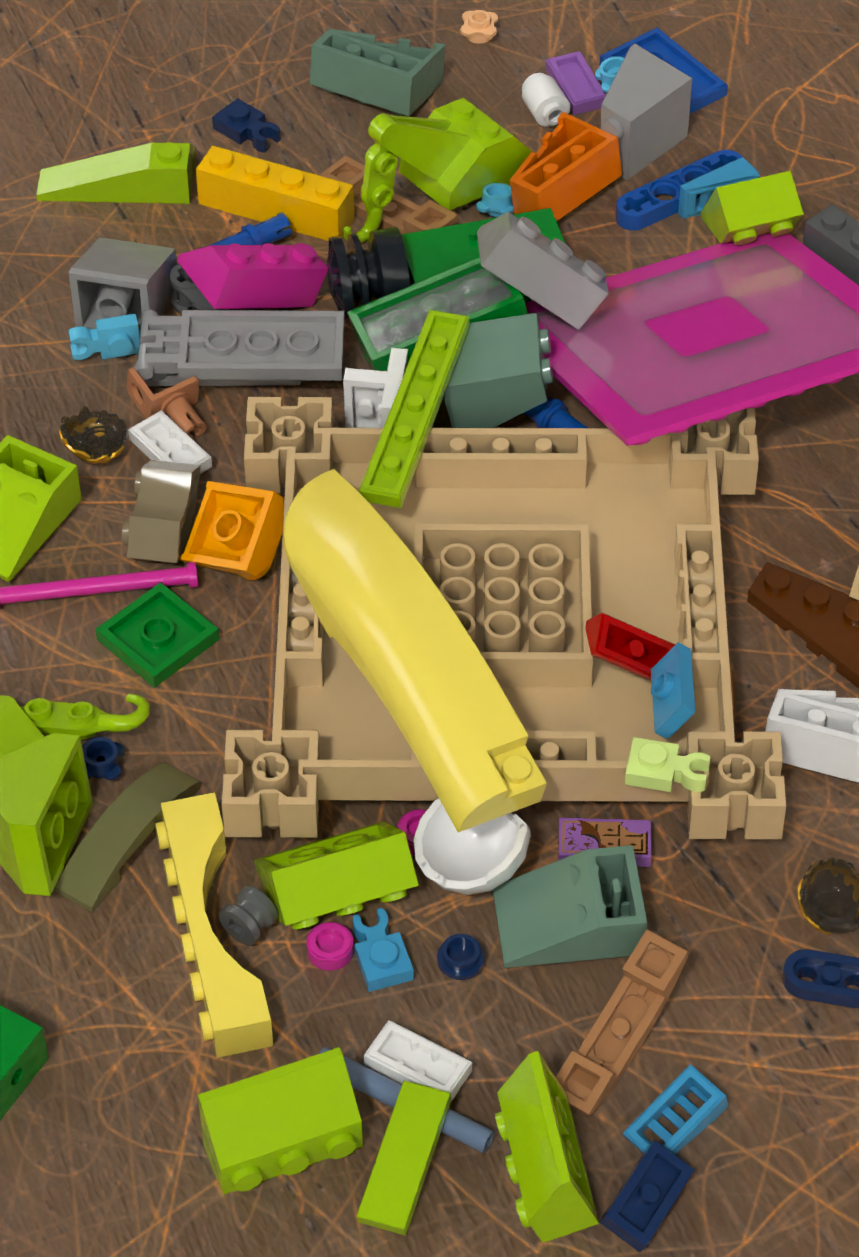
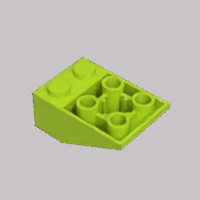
[0,435,82,582]

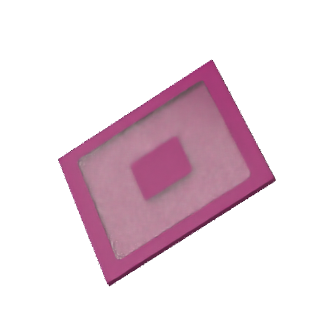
[525,233,859,446]

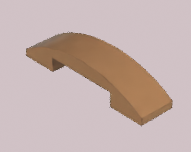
[319,155,459,234]
[556,929,689,1117]

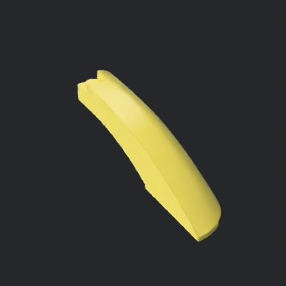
[283,469,547,833]

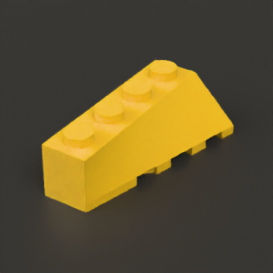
[196,145,355,241]

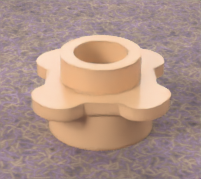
[460,10,498,44]

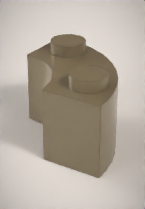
[122,460,201,563]

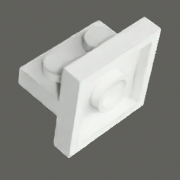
[343,348,408,428]

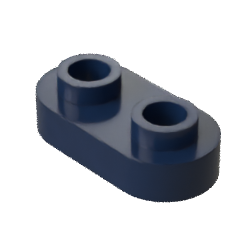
[782,949,859,1008]

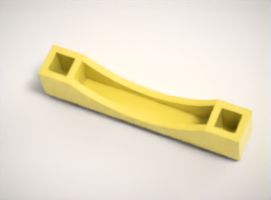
[155,792,273,1058]

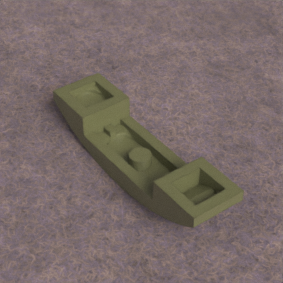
[55,762,201,913]

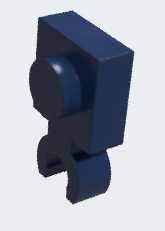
[212,98,281,153]

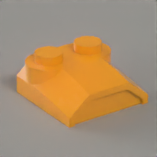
[180,481,284,581]

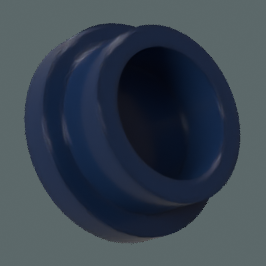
[437,934,485,980]

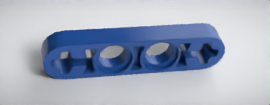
[616,150,742,231]

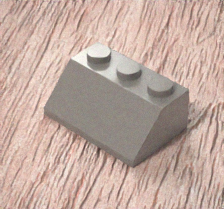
[477,212,609,330]

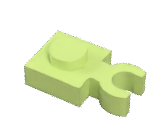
[625,737,711,792]

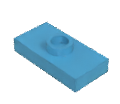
[651,642,696,739]

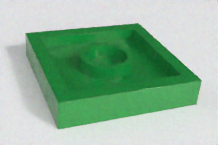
[95,582,220,688]

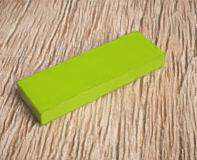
[356,1080,452,1236]

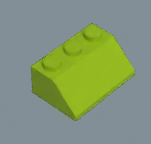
[254,821,419,929]
[198,1047,363,1195]
[495,1051,599,1243]

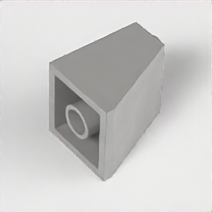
[600,44,692,180]
[69,237,177,337]

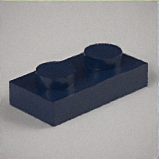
[599,1140,695,1252]

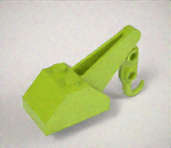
[343,98,534,243]
[0,694,150,896]

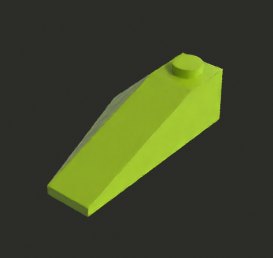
[36,142,196,204]

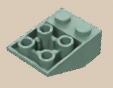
[492,845,647,968]

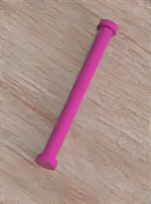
[0,562,198,609]

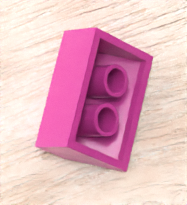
[177,243,328,309]

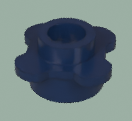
[82,737,125,781]

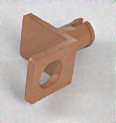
[127,367,207,439]

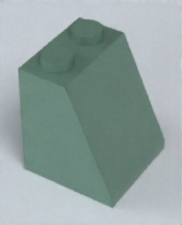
[443,313,553,428]

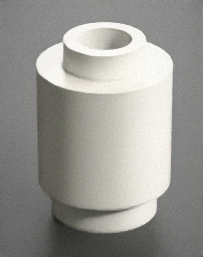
[522,73,570,127]

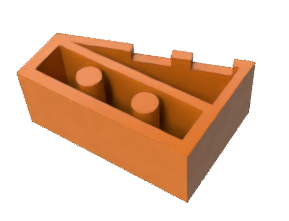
[510,112,622,222]

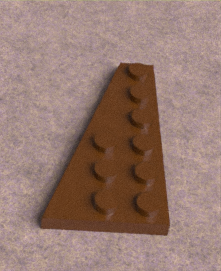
[747,562,859,688]

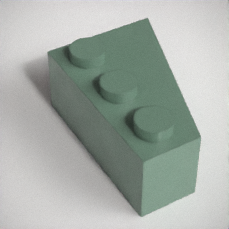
[310,29,446,117]

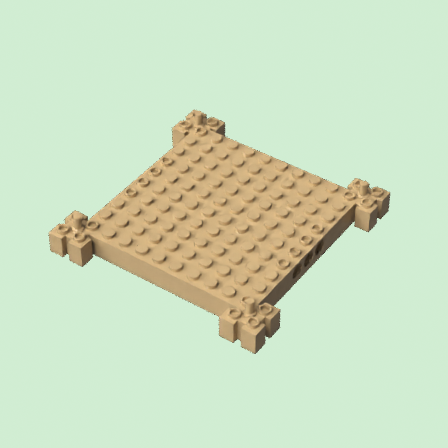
[222,397,786,839]

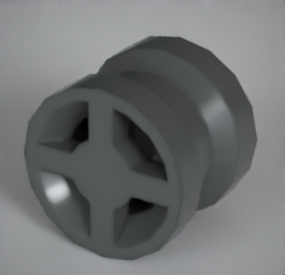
[218,886,278,946]

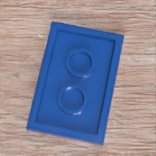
[599,27,728,114]

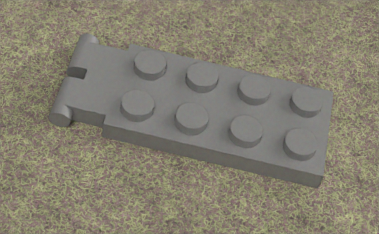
[137,310,345,381]

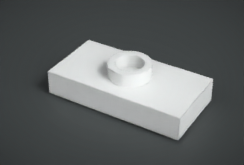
[128,410,212,474]
[363,1020,472,1101]

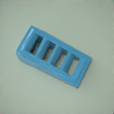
[678,157,760,219]
[622,1064,729,1155]

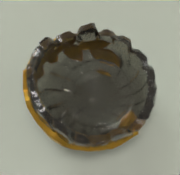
[59,406,128,464]
[798,857,859,935]

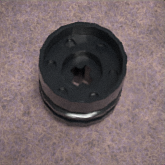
[326,227,410,319]

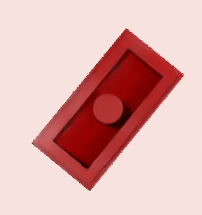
[585,613,675,681]

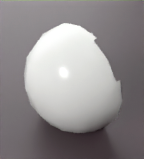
[414,798,531,895]

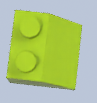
[700,170,804,245]

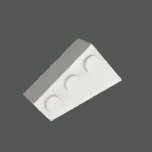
[765,689,859,783]

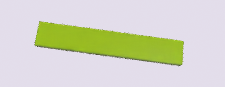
[359,310,470,508]

